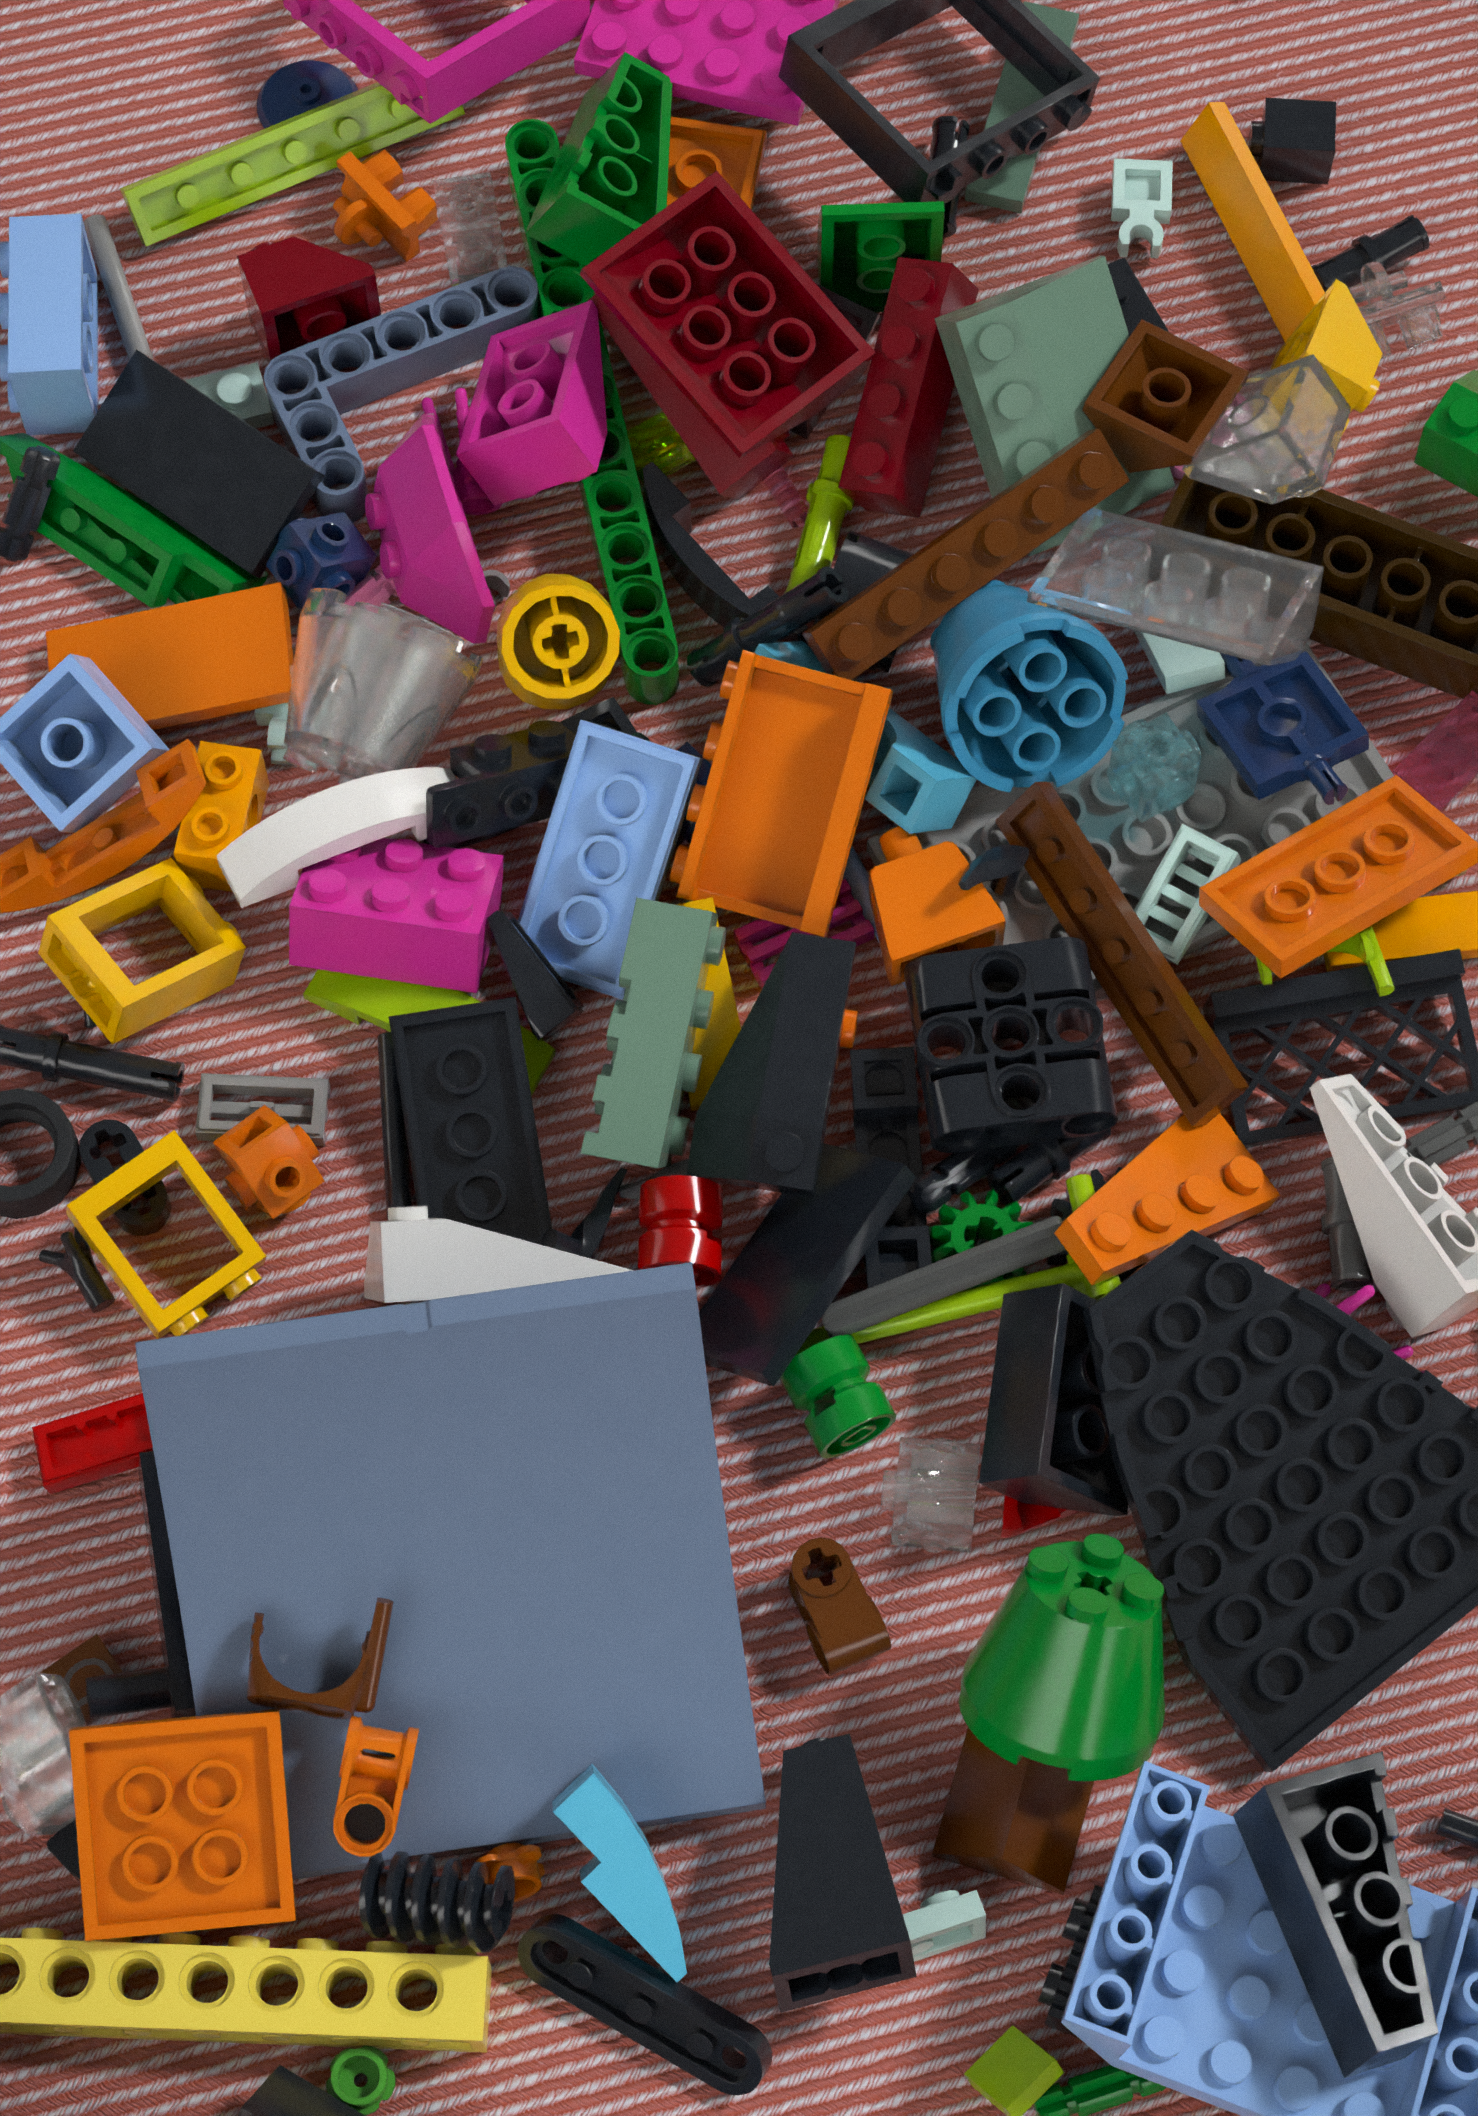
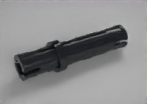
[687,566,848,687]
[0,1024,185,1103]

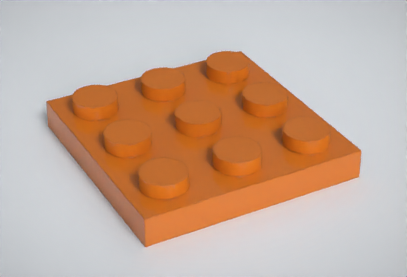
[69,1708,296,1941]

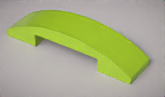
[303,969,556,1096]

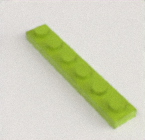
[120,60,465,246]

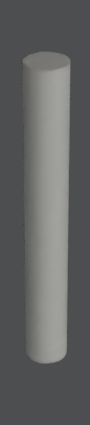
[84,214,154,360]

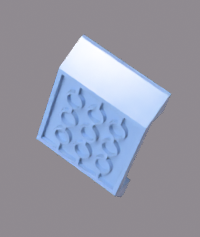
[1061,1761,1478,2116]

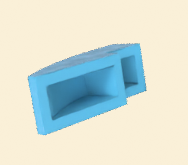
[552,1764,687,1982]

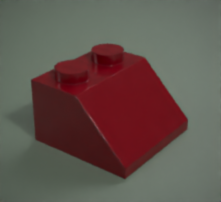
[237,236,381,364]

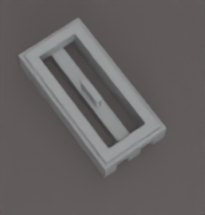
[195,1073,330,1146]

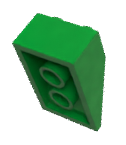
[817,201,944,313]

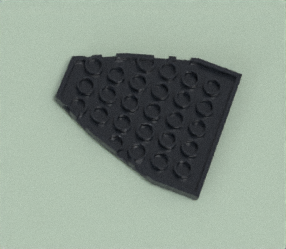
[1083,1230,1478,1772]

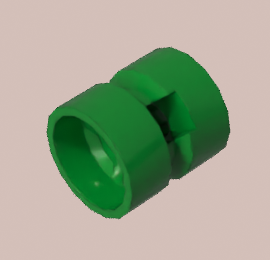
[779,1334,896,1459]

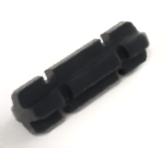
[0,445,61,562]
[907,1145,1018,1213]

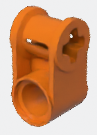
[333,1716,419,1857]

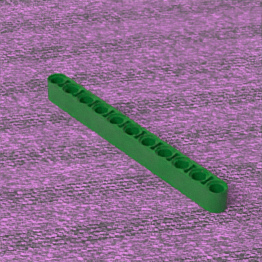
[505,119,679,705]

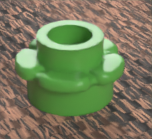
[326,2046,395,2116]

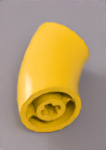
[497,574,620,709]

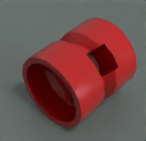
[637,1175,723,1289]

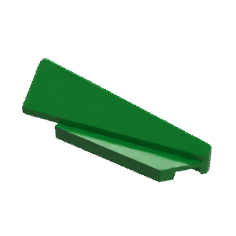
[0,433,269,608]

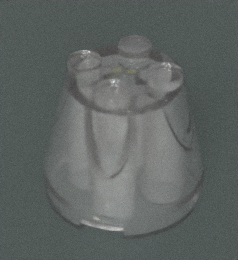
[283,588,483,784]

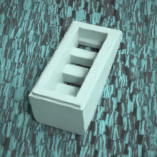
[1134,824,1241,965]

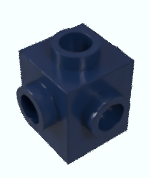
[266,512,377,609]

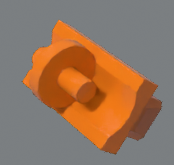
[333,149,438,262]

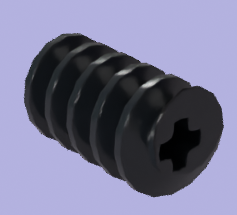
[358,1851,515,1953]

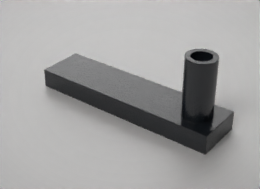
[85,1451,196,1719]

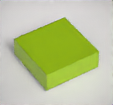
[964,2025,1064,2116]

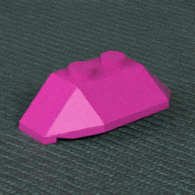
[365,413,495,644]

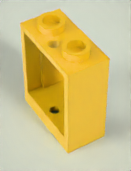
[38,858,246,1044]
[66,1130,267,1339]

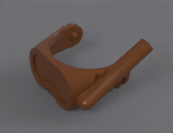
[247,1597,394,1719]

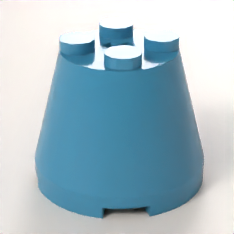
[930,580,1129,793]

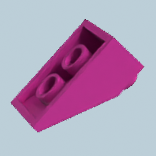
[456,300,607,506]

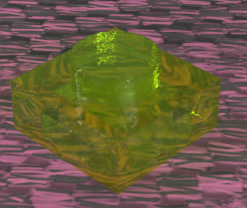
[627,412,696,484]

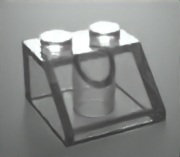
[1182,354,1351,504]

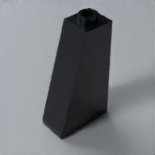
[769,1733,917,2013]

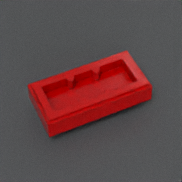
[32,1393,153,1494]

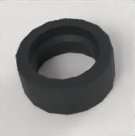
[0,1088,81,1219]

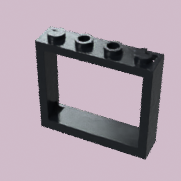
[778,0,1100,203]

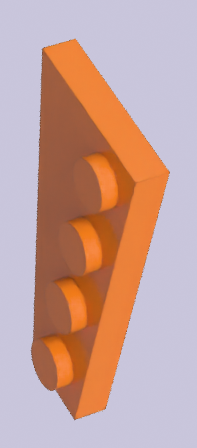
[1054,1113,1281,1286]

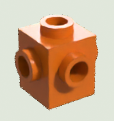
[213,1104,325,1219]

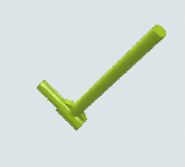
[795,1174,1121,1356]

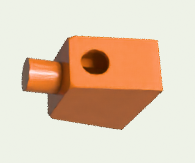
[869,826,1006,986]

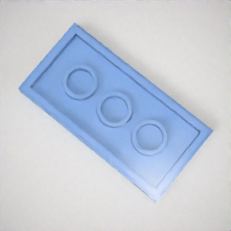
[518,720,703,1000]

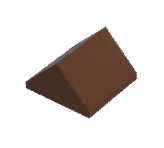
[1083,319,1249,473]
[932,1727,1094,1895]

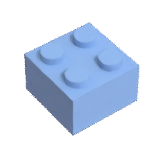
[0,653,170,833]

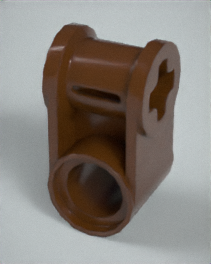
[788,1537,891,1676]

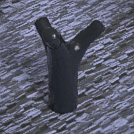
[39,1227,115,1313]

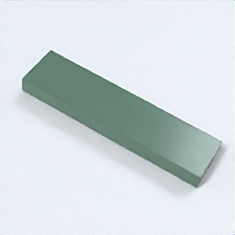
[965,1,1080,214]

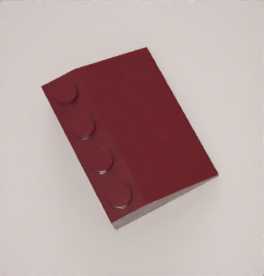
[580,170,876,458]

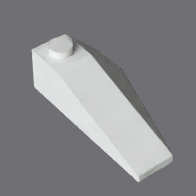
[1310,1074,1478,1338]
[364,1206,634,1303]

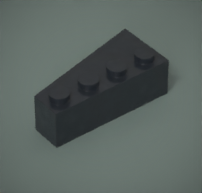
[1233,1751,1438,2078]

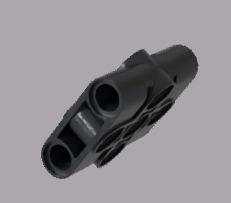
[903,937,1118,1153]

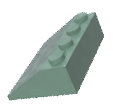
[934,255,1175,556]

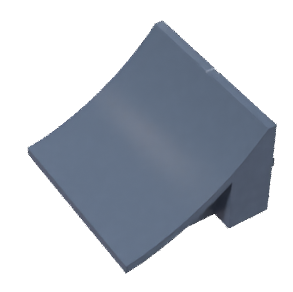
[135,1262,766,1880]

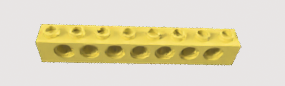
[0,1928,492,2053]

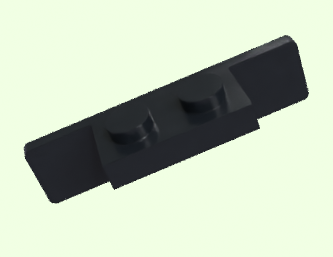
[426,720,649,848]

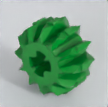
[929,1189,1035,1290]

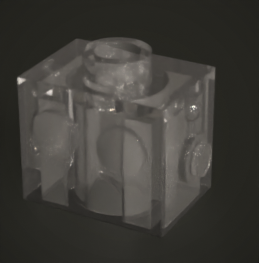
[880,1437,980,1553]

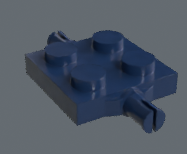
[1197,643,1369,805]

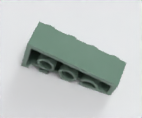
[580,897,726,1168]

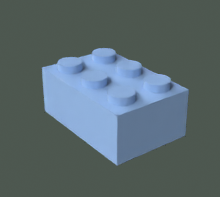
[0,213,98,435]

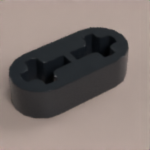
[79,1120,171,1236]

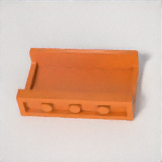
[670,650,893,937]

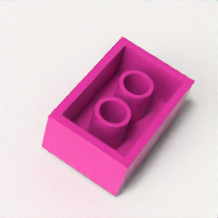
[289,838,504,993]

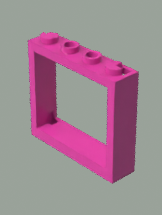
[283,0,590,124]

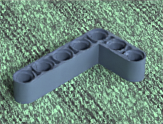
[264,266,541,523]

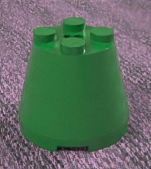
[958,1533,1165,1781]

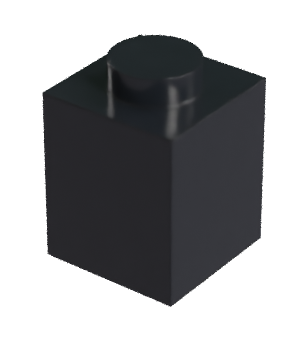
[1248,98,1336,184]

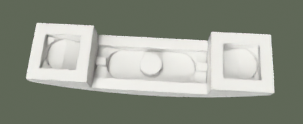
[216,767,457,908]

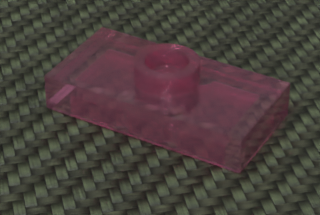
[1392,690,1478,812]

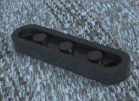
[518,1914,772,2095]

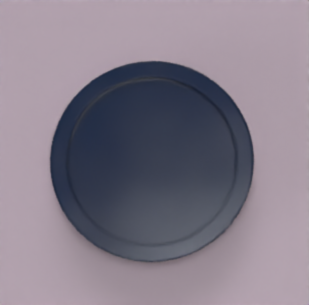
[257,60,358,129]

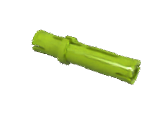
[784,435,854,594]

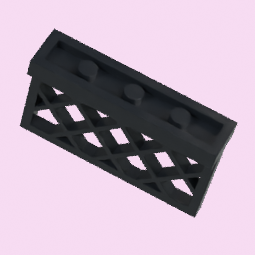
[1202,949,1478,1148]

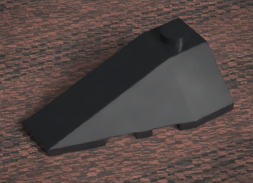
[686,932,856,1198]

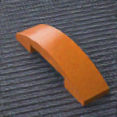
[0,739,206,913]

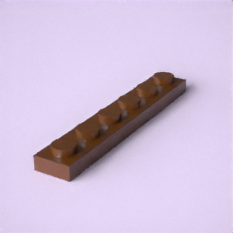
[802,428,1130,680]
[995,782,1249,1126]

